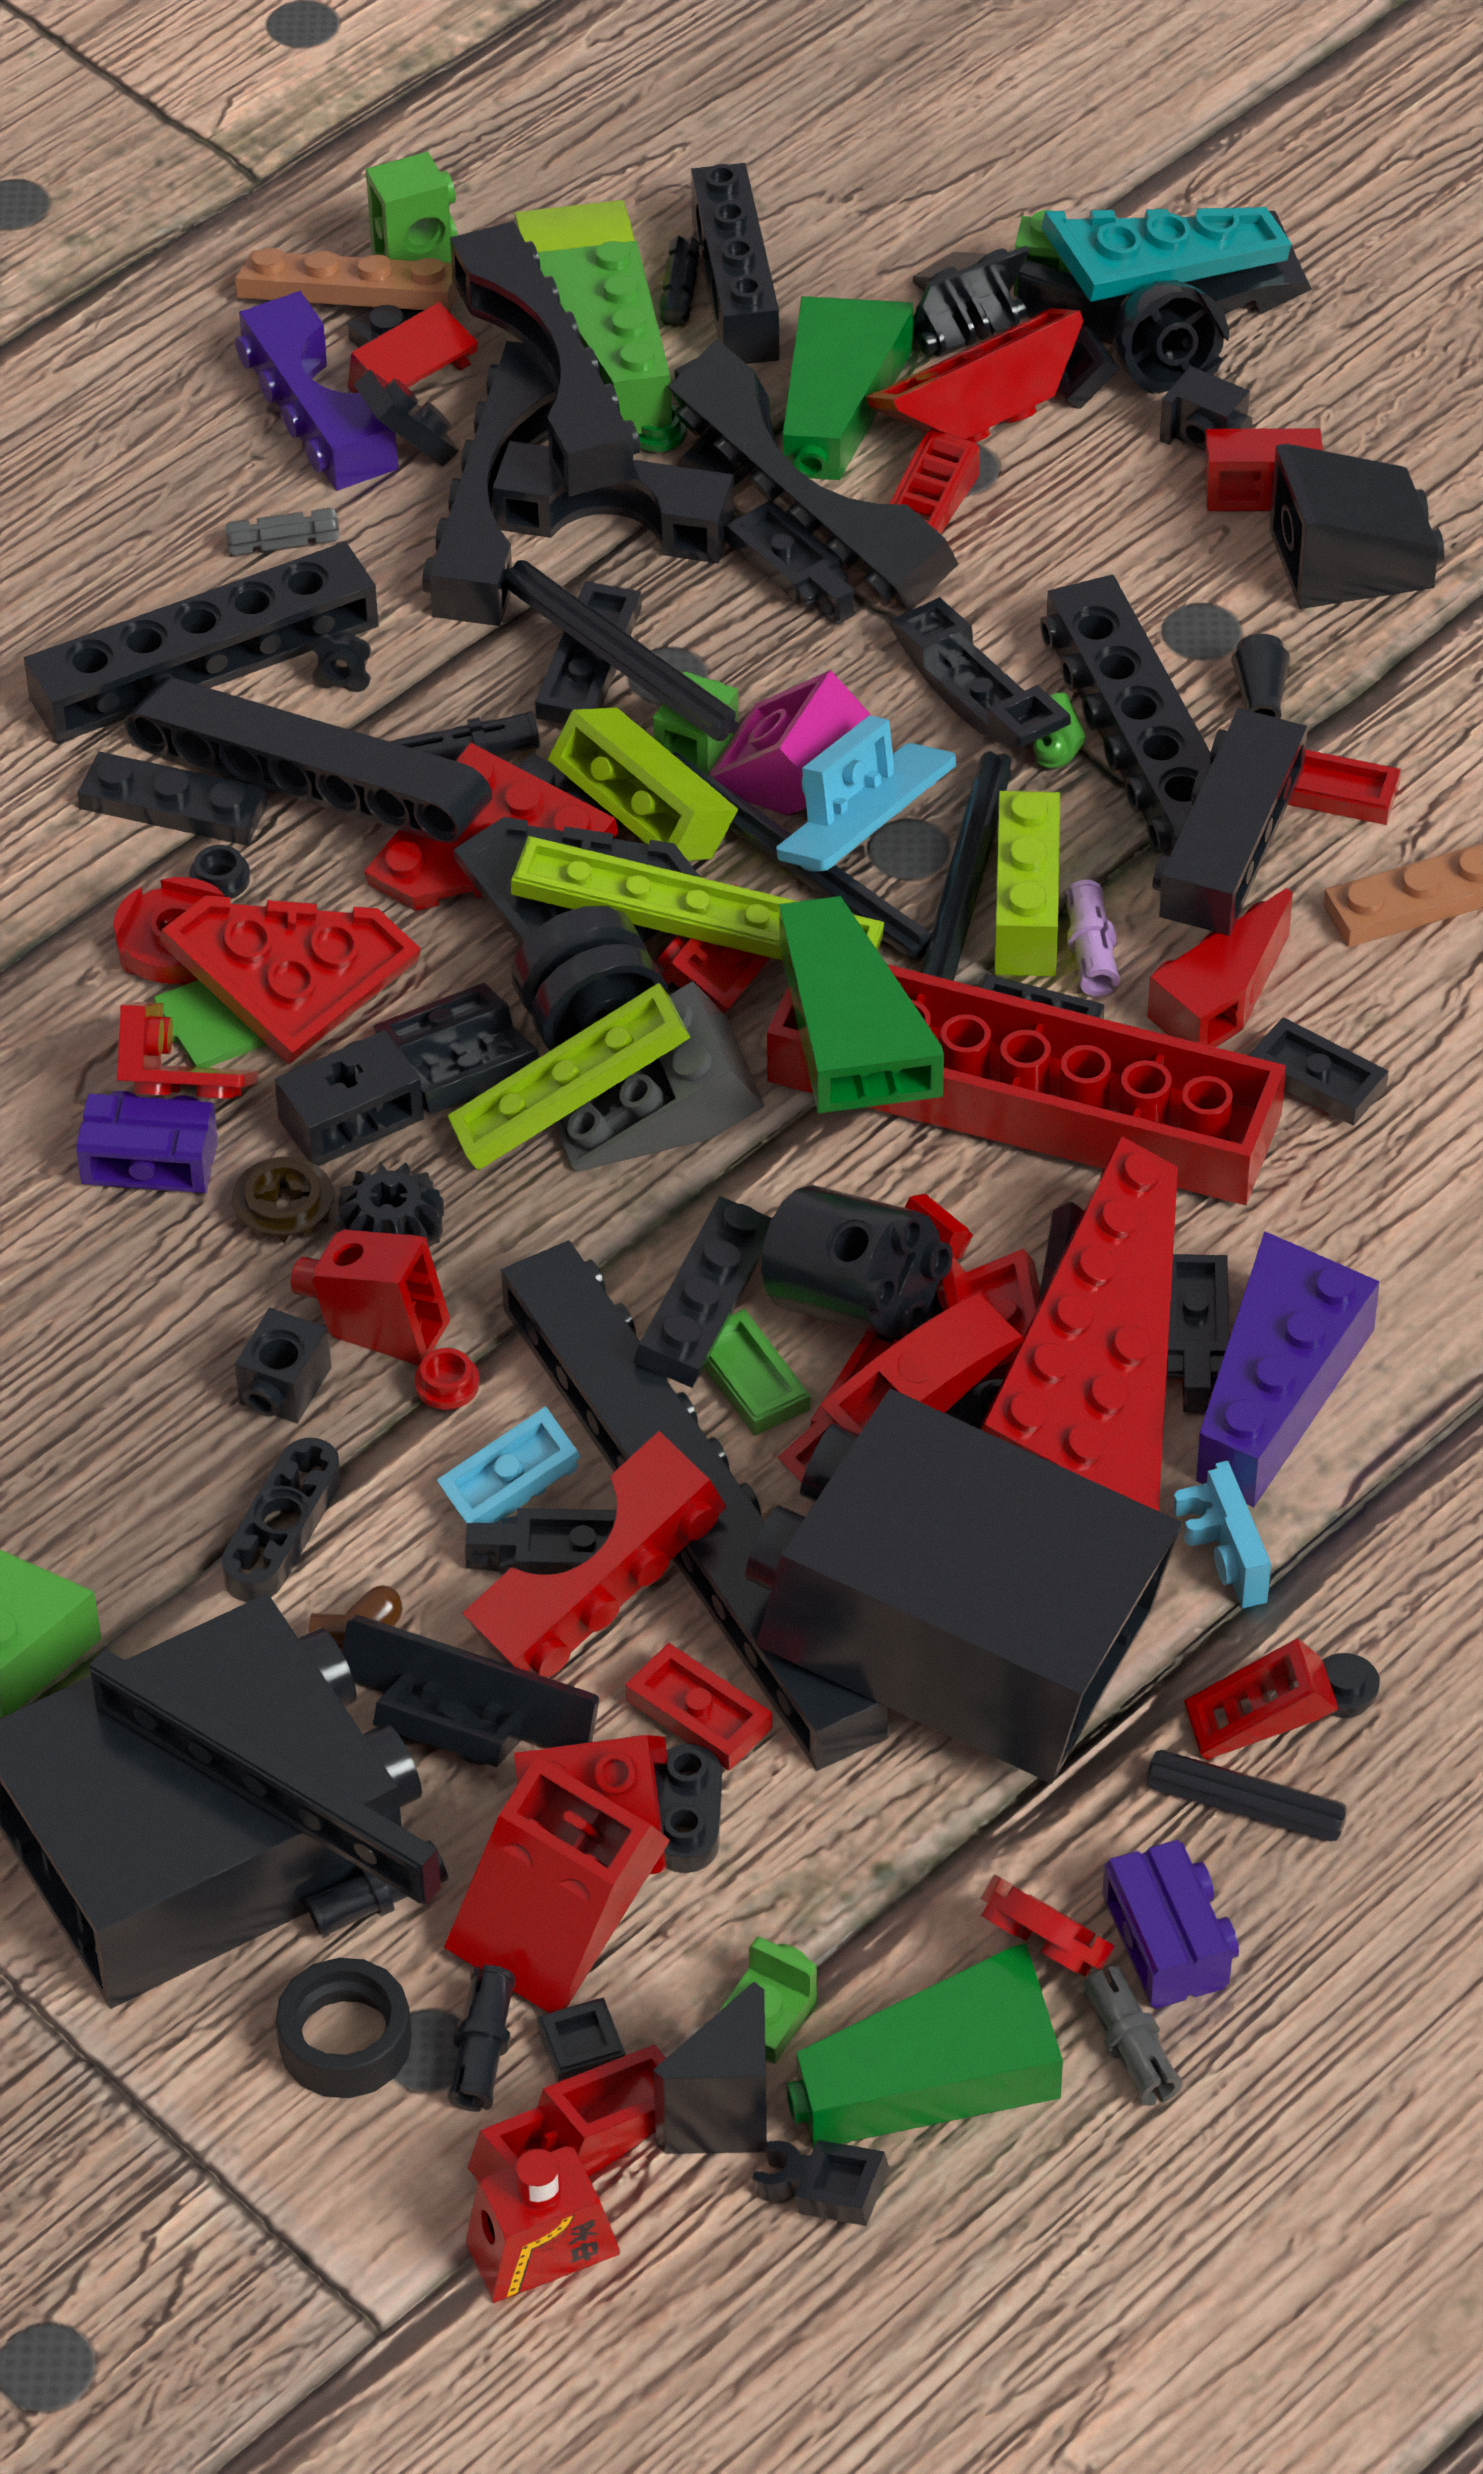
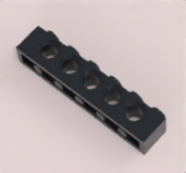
[23,541,379,744]
[1040,574,1212,856]

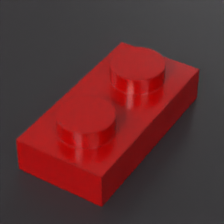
[625,1642,773,1771]

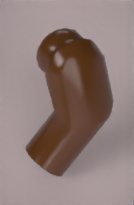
[309,1585,403,1648]

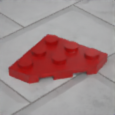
[364,743,619,911]
[159,895,421,1065]

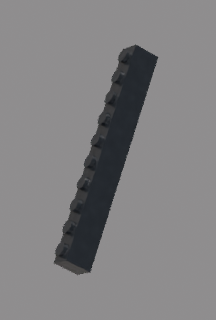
[501,1240,890,1771]

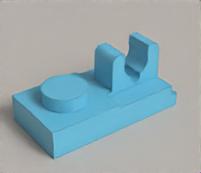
[437,1406,581,1524]
[1173,1461,1271,1609]

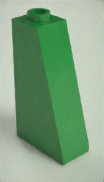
[783,296,914,480]
[779,896,944,1113]
[786,1943,1063,2149]

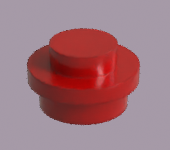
[414,1348,480,1410]

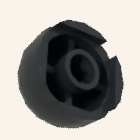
[1112,280,1229,395]

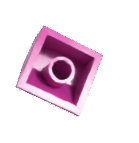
[709,670,872,816]

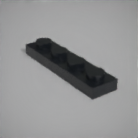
[633,1195,772,1388]

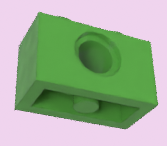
[366,151,458,263]

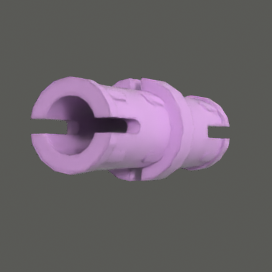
[1064,880,1120,997]

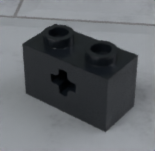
[274,1030,424,1166]

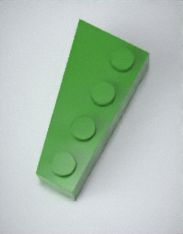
[538,241,672,434]
[0,1550,102,1718]

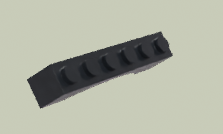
[450,221,640,497]
[668,339,959,611]
[422,341,558,626]

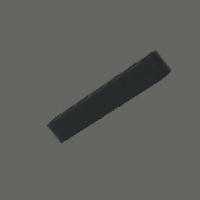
[124,677,492,844]

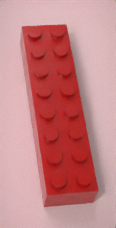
[767,964,1286,1206]

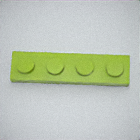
[448,983,691,1171]

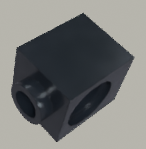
[235,1307,332,1424]

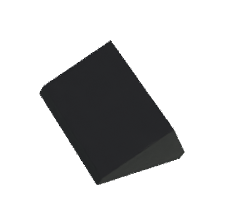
[653,1982,767,2154]

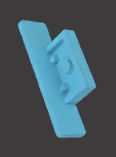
[776,715,956,871]

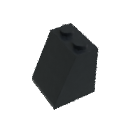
[1269,444,1445,609]

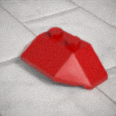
[866,308,1083,443]

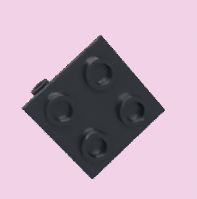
[913,246,1029,357]

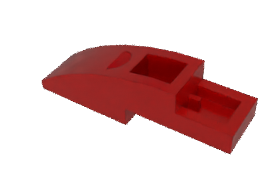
[777,1293,1024,1484]

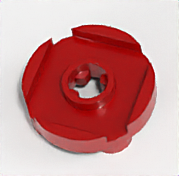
[113,877,225,986]
[980,1874,1115,1977]

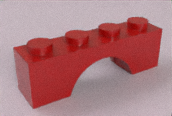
[462,1431,727,1678]

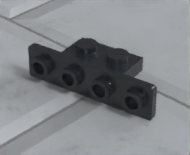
[342,1615,599,1767]

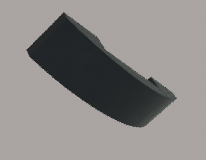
[891,597,1071,747]

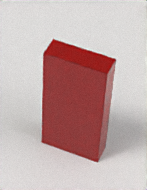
[1288,750,1401,825]

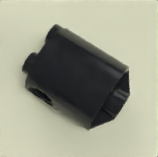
[761,1185,953,1338]

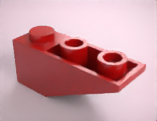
[1147,888,1293,1047]

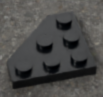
[454,817,700,945]

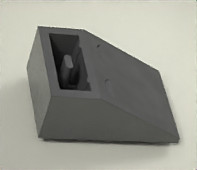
[555,981,765,1172]

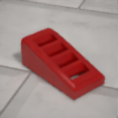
[889,429,980,534]
[1183,1638,1338,1760]

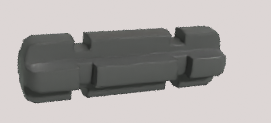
[225,507,339,556]

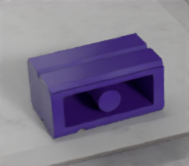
[76,1091,218,1194]
[1102,1840,1239,2009]

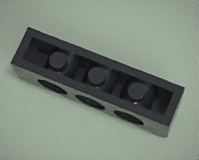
[691,163,779,364]

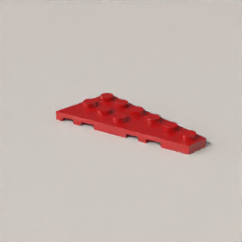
[980,1136,1178,1511]

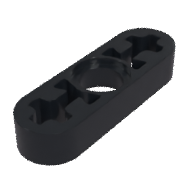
[222,1438,341,1602]

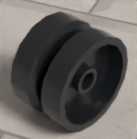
[511,906,669,1051]

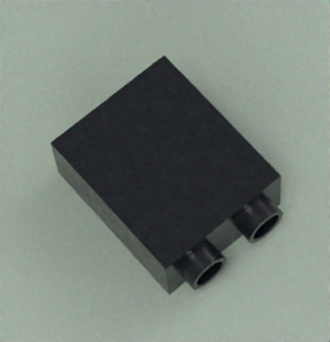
[745,1388,1182,1784]
[0,1593,422,2009]

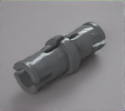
[1082,1966,1182,2106]

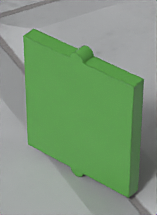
[154,980,267,1068]

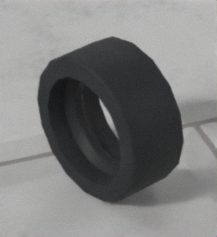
[275,1957,412,2098]

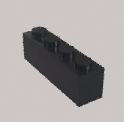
[1152,708,1308,936]

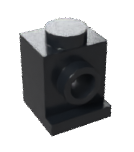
[1159,366,1253,451]

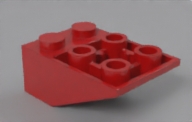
[444,1755,670,2013]

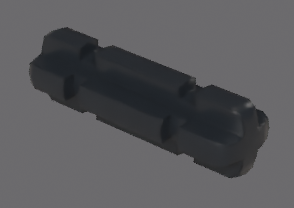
[659,235,700,326]

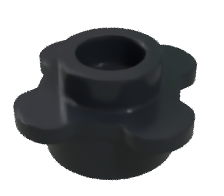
[312,633,371,692]

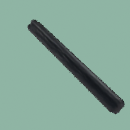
[503,560,739,741]
[920,751,1012,981]
[671,752,931,961]

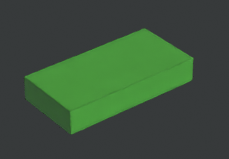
[704,1309,811,1436]

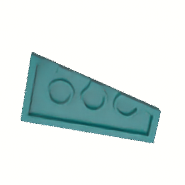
[1041,207,1292,302]

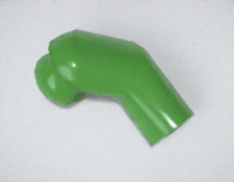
[1033,692,1086,769]

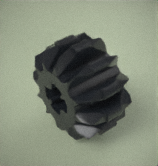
[336,1162,444,1246]

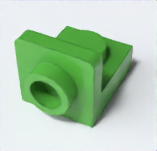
[719,1936,817,2064]

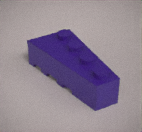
[1196,1231,1380,1507]

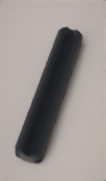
[1147,1750,1347,1842]

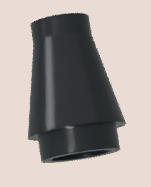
[1231,633,1290,719]

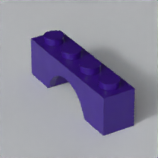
[235,291,398,491]

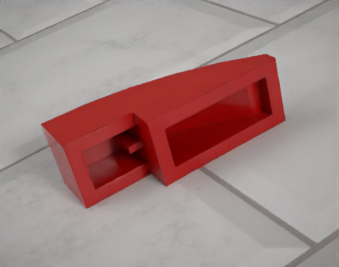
[467,2044,666,2182]

